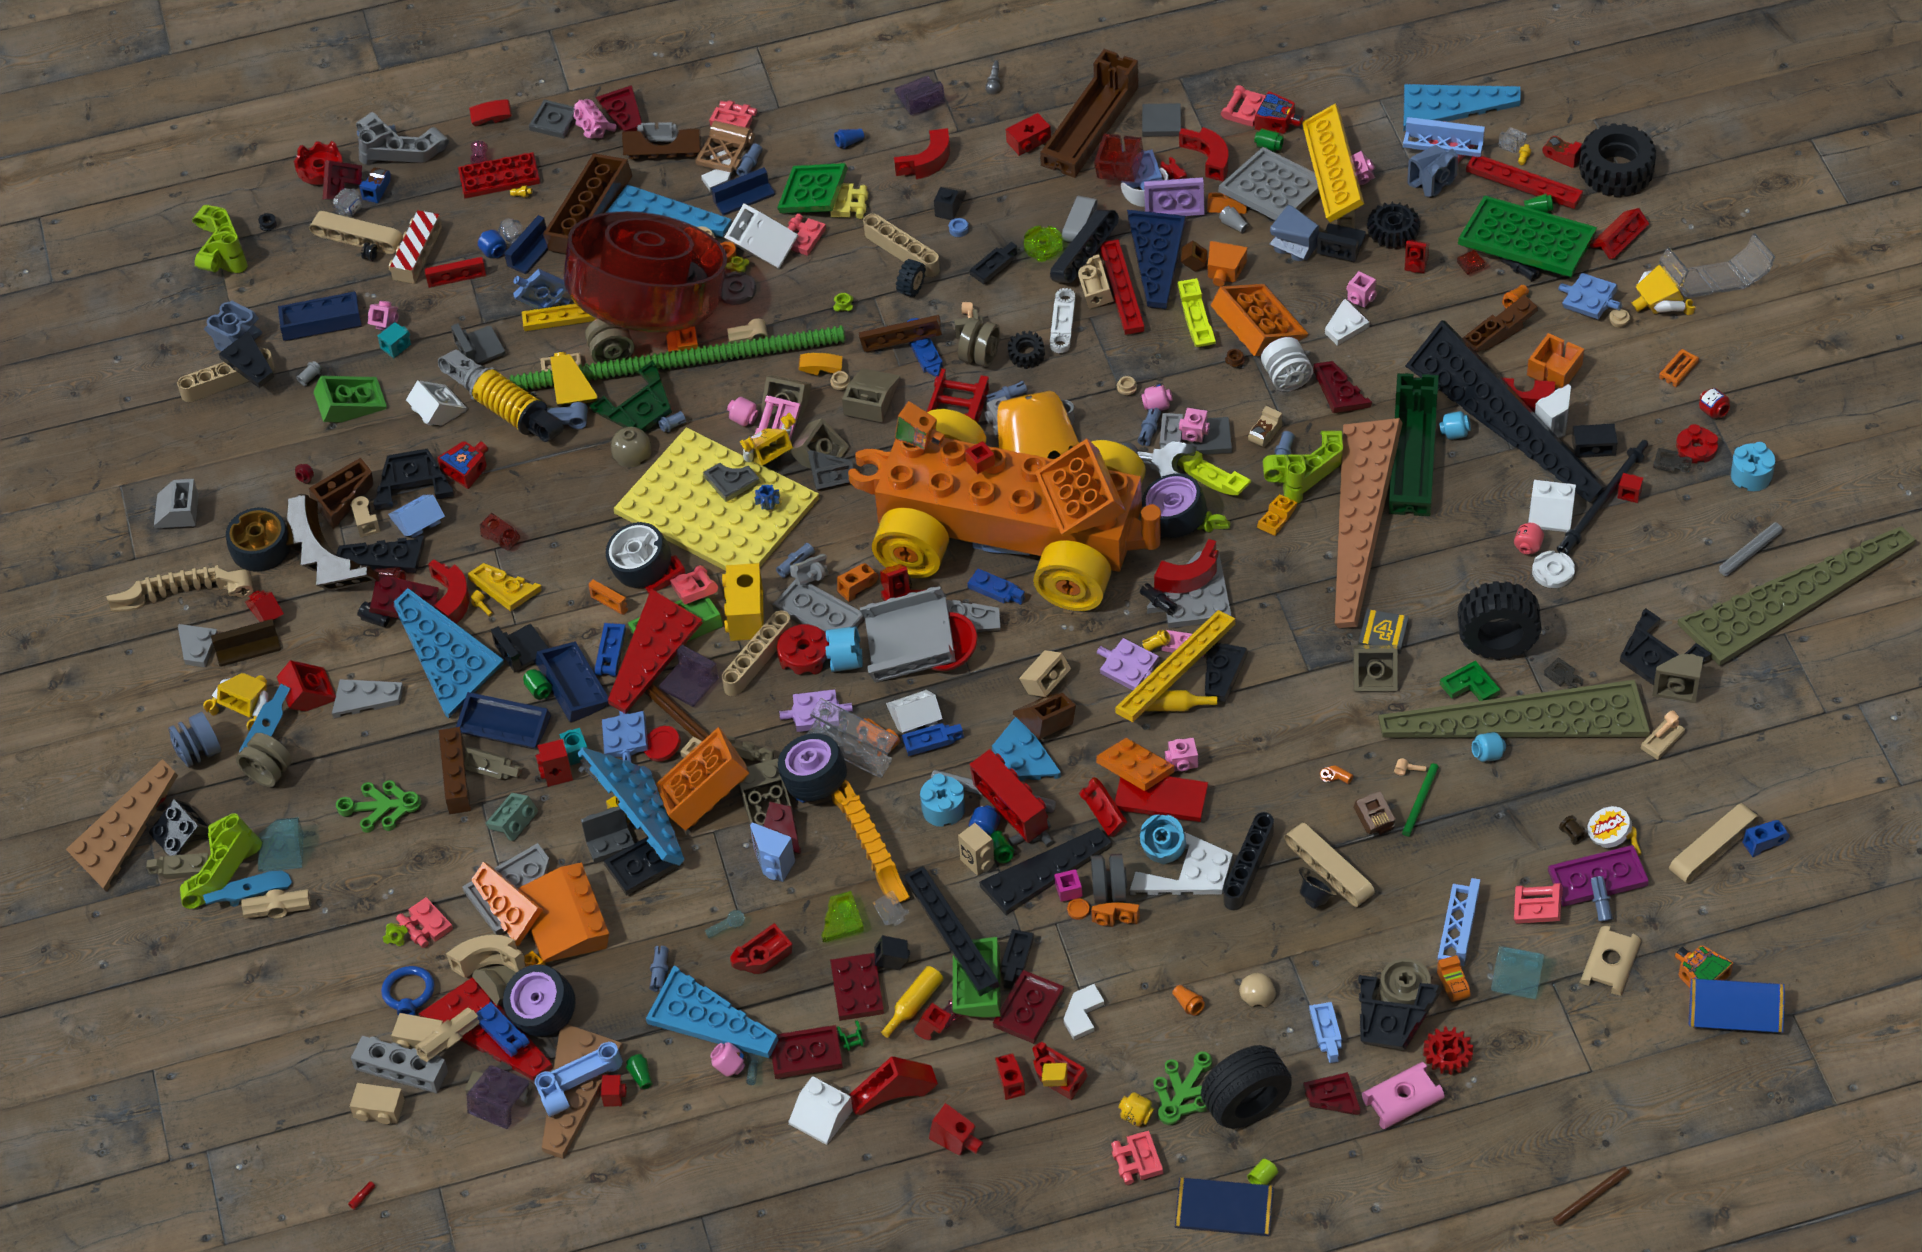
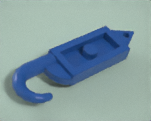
[907,318,943,377]

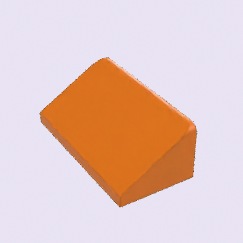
[1207,193,1247,214]

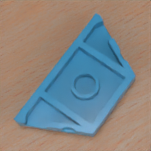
[992,717,1061,781]

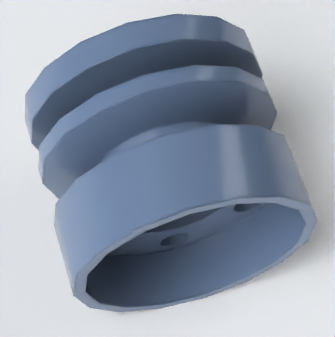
[168,712,221,767]

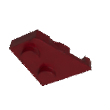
[763,802,801,854]
[1303,1072,1361,1115]

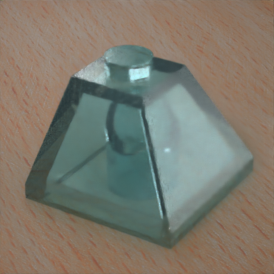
[258,817,303,872]

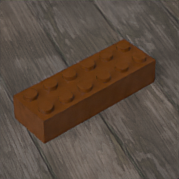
[543,153,633,257]

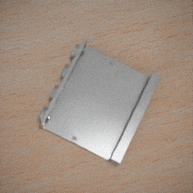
[860,586,956,683]

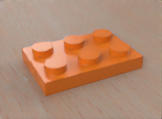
[1096,738,1175,791]

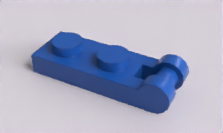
[595,623,626,677]
[476,1002,530,1057]

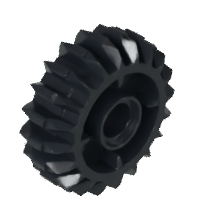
[1367,201,1420,249]

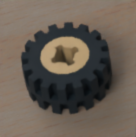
[896,259,926,297]

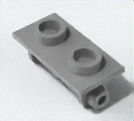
[638,122,678,143]

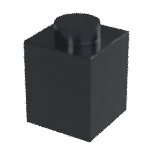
[874,935,910,970]

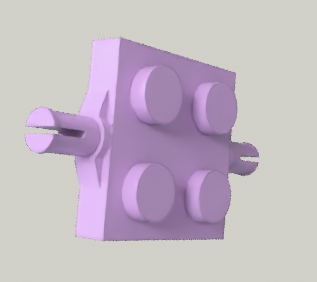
[1097,638,1159,690]
[779,690,853,732]

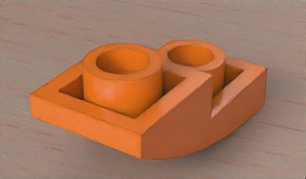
[1091,903,1140,927]

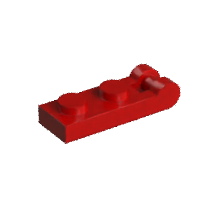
[1079,777,1128,837]

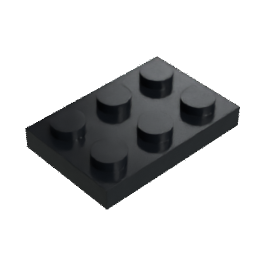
[604,836,683,896]

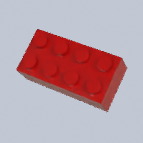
[969,749,1048,843]

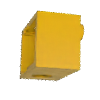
[722,563,764,641]

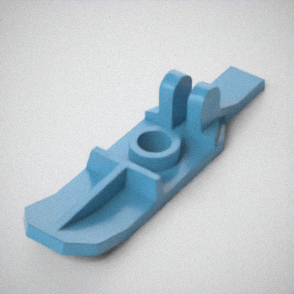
[239,684,290,752]
[203,870,292,907]

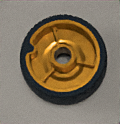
[226,507,290,572]

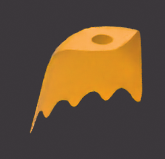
[997,391,1079,458]

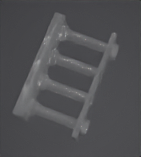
[807,698,898,779]

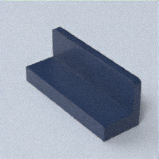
[711,167,775,216]
[504,215,548,274]

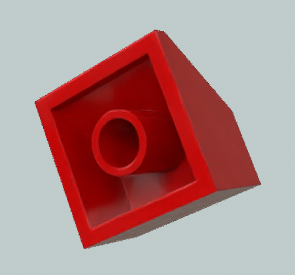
[277,660,336,712]

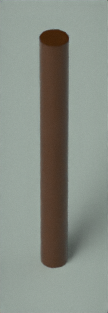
[1553,1166,1630,1226]

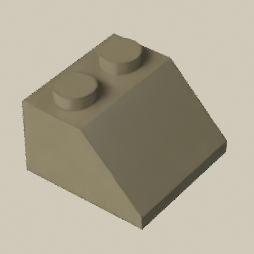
[760,375,812,424]
[788,418,849,469]
[1353,645,1398,691]
[1652,653,1703,703]

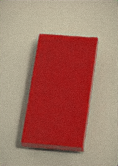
[458,152,540,199]
[1115,776,1208,822]

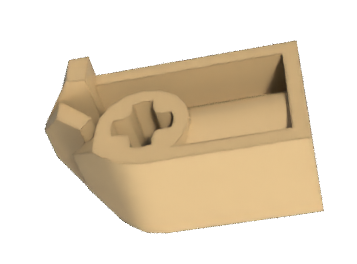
[1078,254,1114,309]

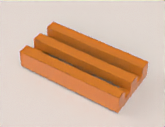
[1659,349,1699,387]
[589,579,628,615]

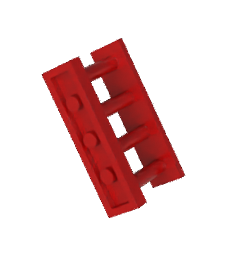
[927,369,990,423]

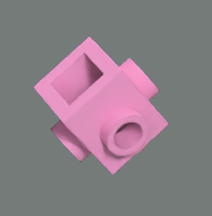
[1352,151,1375,185]
[1346,271,1377,308]
[368,301,399,330]
[1179,408,1210,443]
[1165,738,1198,771]

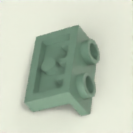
[486,793,538,841]

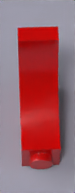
[849,1056,938,1115]

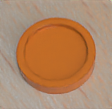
[1067,898,1090,920]

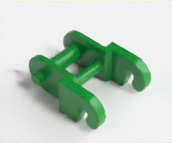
[836,1020,865,1051]

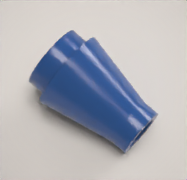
[834,128,864,148]

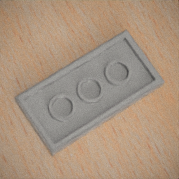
[772,579,865,633]

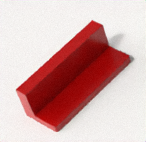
[1590,208,1649,259]
[424,257,486,288]

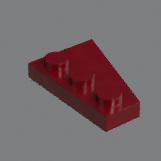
[596,85,642,132]
[1313,361,1372,413]

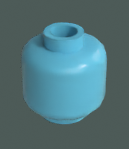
[1439,411,1471,440]
[1472,732,1506,762]

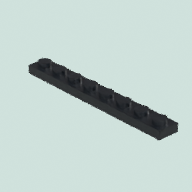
[904,866,1000,996]

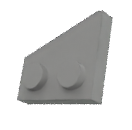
[178,624,218,667]

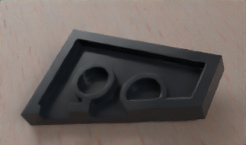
[219,331,274,388]
[1205,642,1248,702]

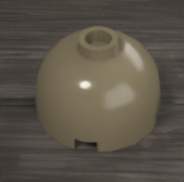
[611,426,652,468]

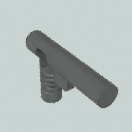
[1008,820,1054,847]

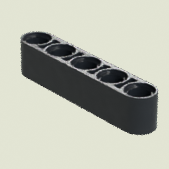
[1050,209,1119,283]
[1224,812,1274,910]

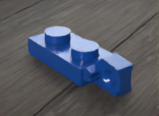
[967,569,1025,605]
[902,723,964,756]

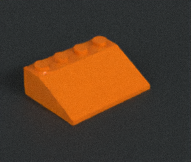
[1211,284,1308,356]
[1035,439,1126,536]
[656,727,749,831]
[518,862,609,963]

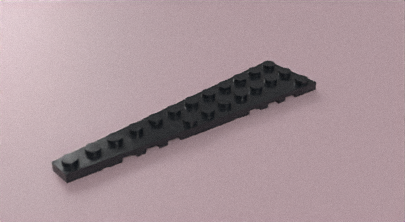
[1405,320,1606,503]

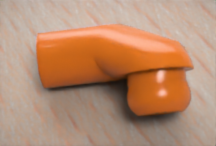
[1320,765,1353,784]

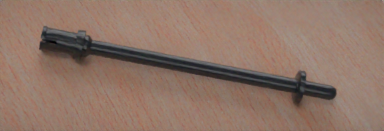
[1557,440,1648,555]

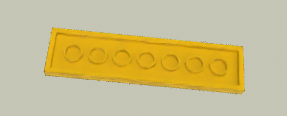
[1302,104,1364,223]

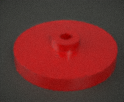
[644,726,681,762]

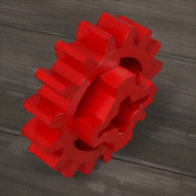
[1423,1026,1473,1075]

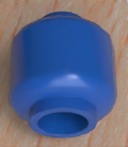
[478,230,507,259]
[969,805,1001,836]

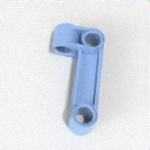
[535,1042,623,1118]

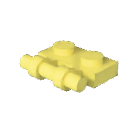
[830,183,868,219]

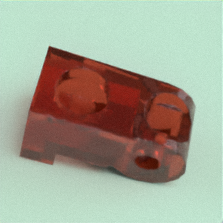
[480,513,521,550]

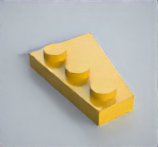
[468,563,541,612]

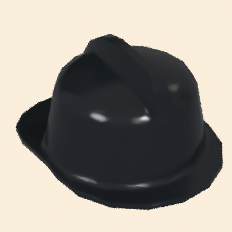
[1299,867,1337,909]

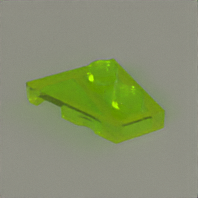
[821,891,864,943]

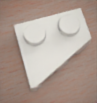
[1325,299,1369,346]

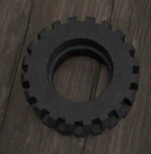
[1579,123,1656,197]
[1457,581,1542,659]

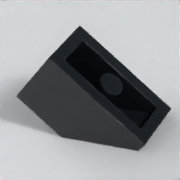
[934,187,966,220]

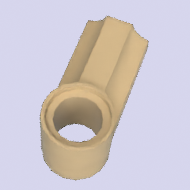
[727,319,768,344]

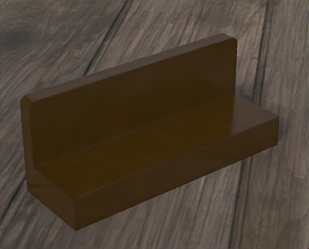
[211,619,281,667]

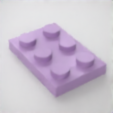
[1144,178,1204,216]

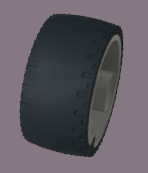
[605,522,672,588]

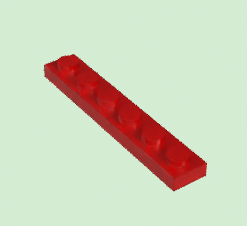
[1466,156,1583,209]
[1100,239,1144,335]

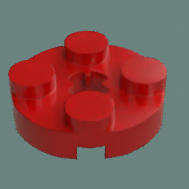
[1676,424,1718,464]

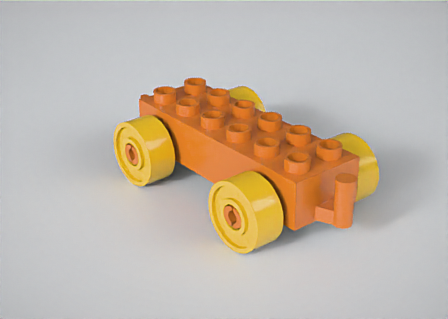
[848,409,1161,611]

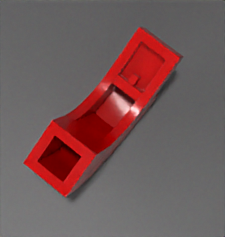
[1179,127,1228,182]
[894,128,950,179]
[1154,539,1219,593]
[428,559,470,624]

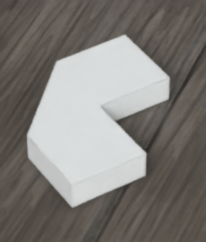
[701,151,734,192]
[1064,984,1104,1040]

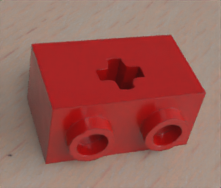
[1006,113,1051,156]
[535,739,573,787]

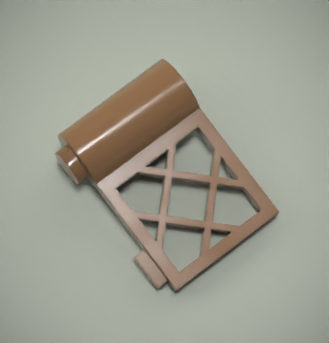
[695,121,755,173]

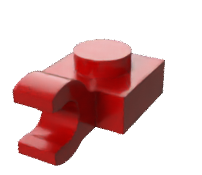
[1161,157,1187,180]

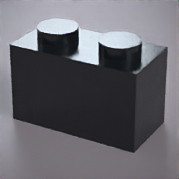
[1572,424,1618,458]

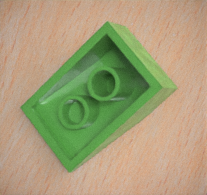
[314,376,387,422]

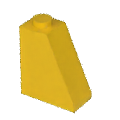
[550,352,598,407]

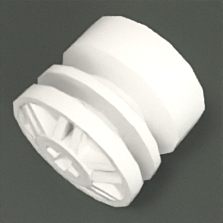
[1261,337,1313,391]

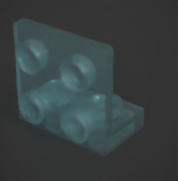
[1491,946,1545,999]

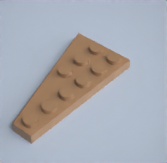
[66,759,178,892]
[542,1024,623,1159]

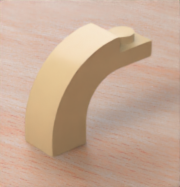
[446,935,526,978]

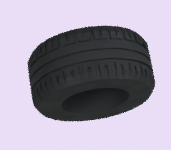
[1201,1045,1292,1129]

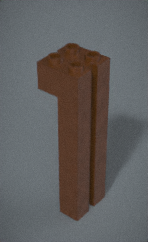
[1040,49,1139,178]

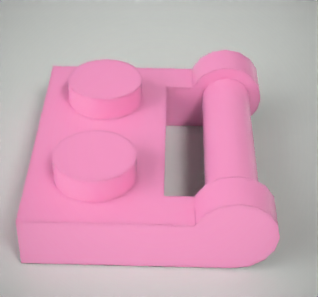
[755,396,801,441]

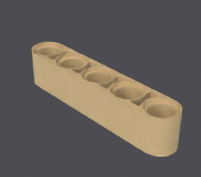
[309,211,403,254]
[863,214,940,277]
[177,349,275,402]
[722,610,792,696]
[1669,803,1759,884]
[1284,822,1375,907]

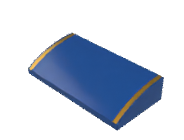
[1688,978,1784,1032]

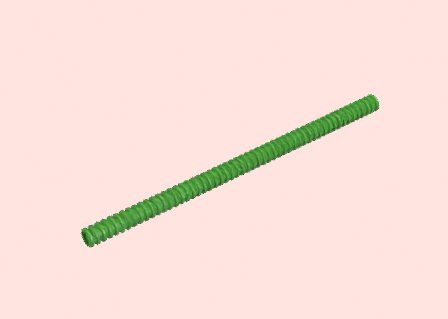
[509,325,845,391]

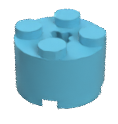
[1731,442,1775,491]
[826,626,863,672]
[920,774,965,826]
[1140,814,1186,864]

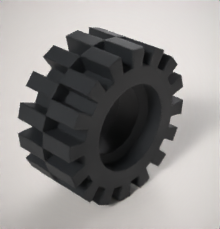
[1008,331,1045,369]

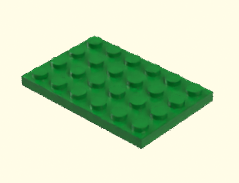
[1458,195,1597,277]

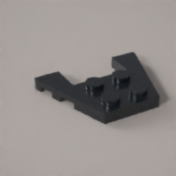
[374,448,454,510]
[1620,608,1711,685]
[1358,975,1442,1050]

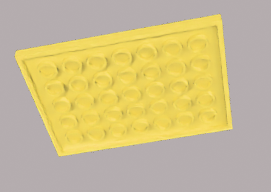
[613,427,819,571]

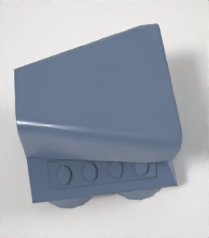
[1407,145,1458,197]
[1270,205,1319,261]
[204,300,262,351]

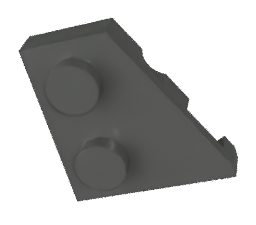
[807,450,854,490]

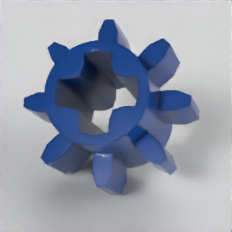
[755,484,780,510]

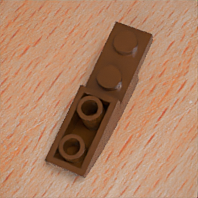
[1463,295,1538,352]

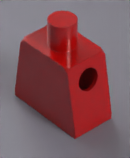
[929,1103,983,1155]

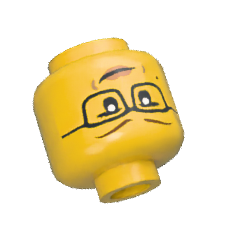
[1118,1092,1154,1127]

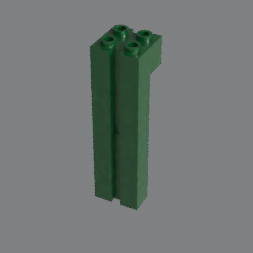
[1389,373,1438,516]

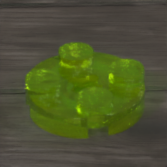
[1023,225,1063,262]

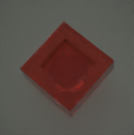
[1457,250,1485,275]

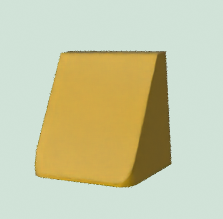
[1042,1063,1067,1087]

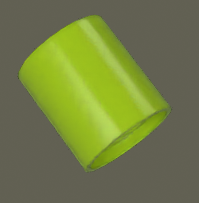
[1247,1159,1278,1185]

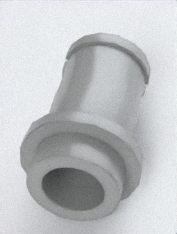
[296,361,322,386]

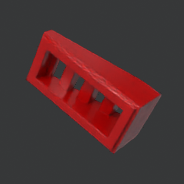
[644,555,685,594]

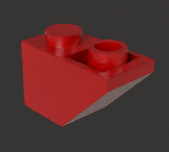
[1404,240,1430,274]
[245,590,284,622]

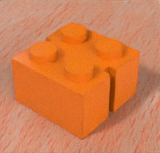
[1527,333,1584,389]

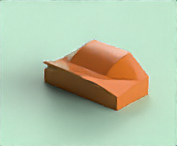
[666,315,698,352]

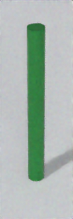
[1402,763,1439,837]

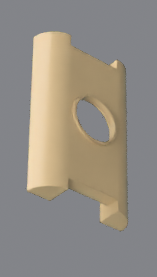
[1579,926,1641,996]

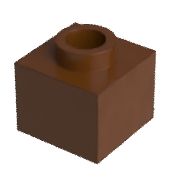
[1181,240,1207,272]

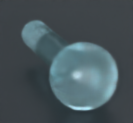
[704,910,745,938]
[746,1052,764,1085]

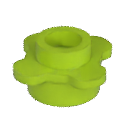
[726,256,749,272]
[833,293,853,311]
[383,923,408,946]

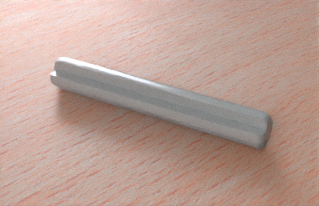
[1719,522,1782,576]

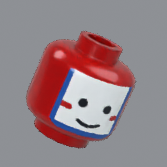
[1699,388,1730,419]

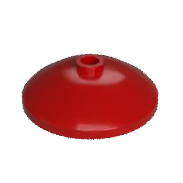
[930,612,978,671]

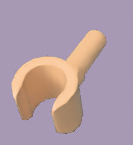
[962,302,973,318]
[1655,710,1679,738]
[1394,758,1426,775]

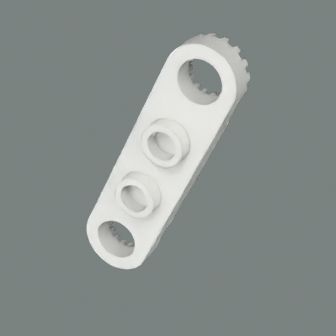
[1050,288,1075,353]

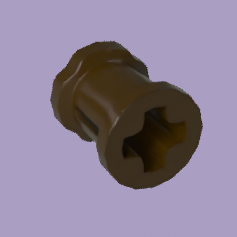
[1559,815,1588,845]

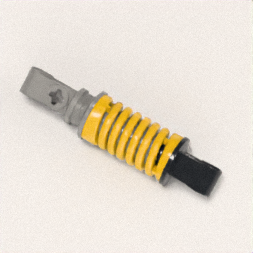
[438,350,564,442]

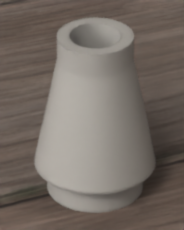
[1219,206,1249,233]

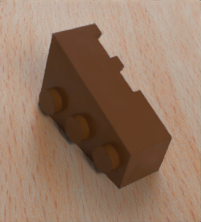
[309,458,374,529]

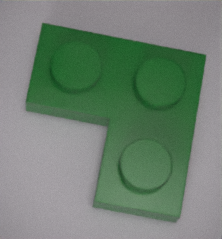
[1440,660,1501,701]

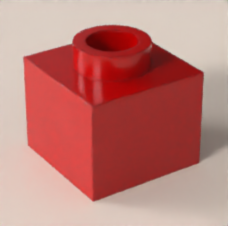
[965,441,995,474]
[1617,473,1644,503]
[601,1075,627,1107]

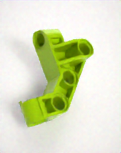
[192,205,248,273]
[1263,431,1343,504]
[180,814,262,909]

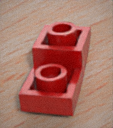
[469,99,512,127]

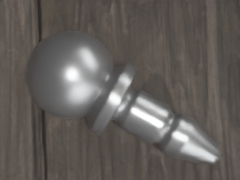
[985,60,1001,95]

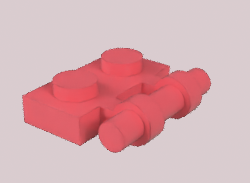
[709,100,757,128]
[787,214,826,256]
[396,897,453,948]
[1111,1131,1163,1185]

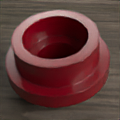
[295,464,314,484]

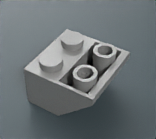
[154,479,199,528]

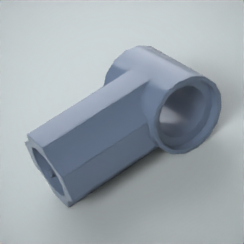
[547,402,588,429]

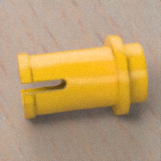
[1142,630,1171,652]

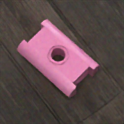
[1362,1062,1444,1129]

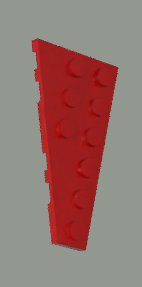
[608,589,702,714]
[419,977,553,1081]

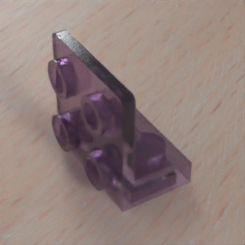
[894,76,945,115]
[660,645,718,707]
[467,1065,529,1129]

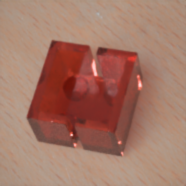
[1094,134,1144,182]

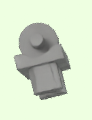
[790,554,829,586]

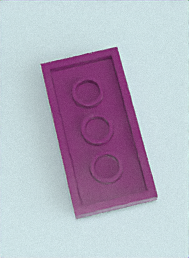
[1548,845,1649,907]

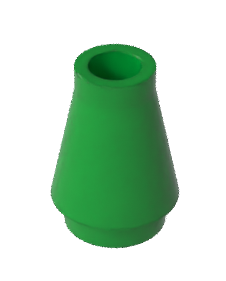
[1524,194,1553,213]
[990,831,1014,863]
[626,1054,653,1090]

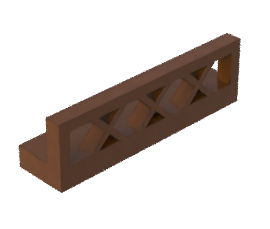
[859,315,942,352]

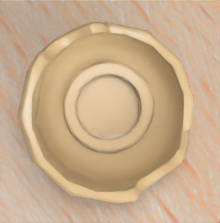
[1239,973,1276,1007]

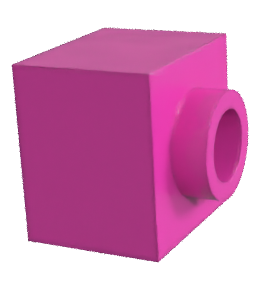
[1054,869,1082,902]

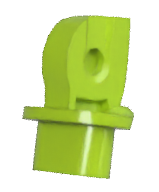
[1197,511,1231,532]

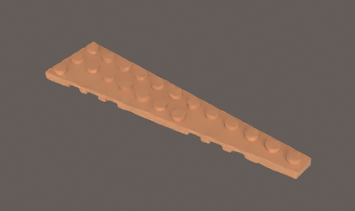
[1335,418,1402,628]

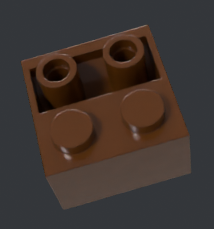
[1013,693,1076,739]

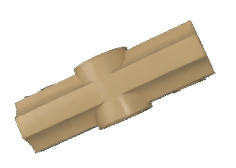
[242,889,311,919]
[415,1008,480,1062]

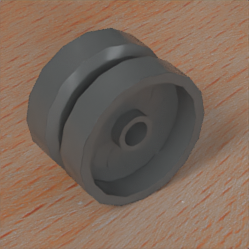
[1091,854,1127,905]

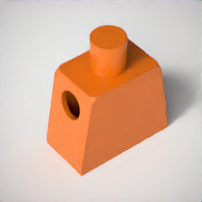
[1208,241,1247,287]

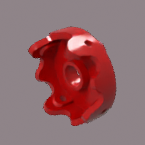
[294,141,343,185]
[777,624,829,675]

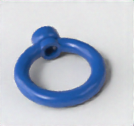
[381,966,435,1016]

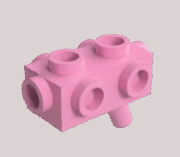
[573,99,616,139]

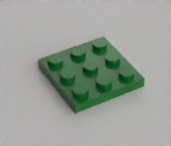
[777,163,848,213]

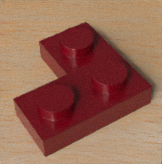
[323,160,362,202]

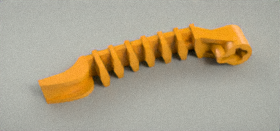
[831,780,910,906]

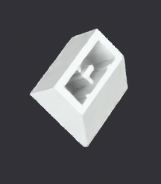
[1535,384,1571,439]

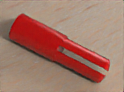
[348,1181,375,1210]

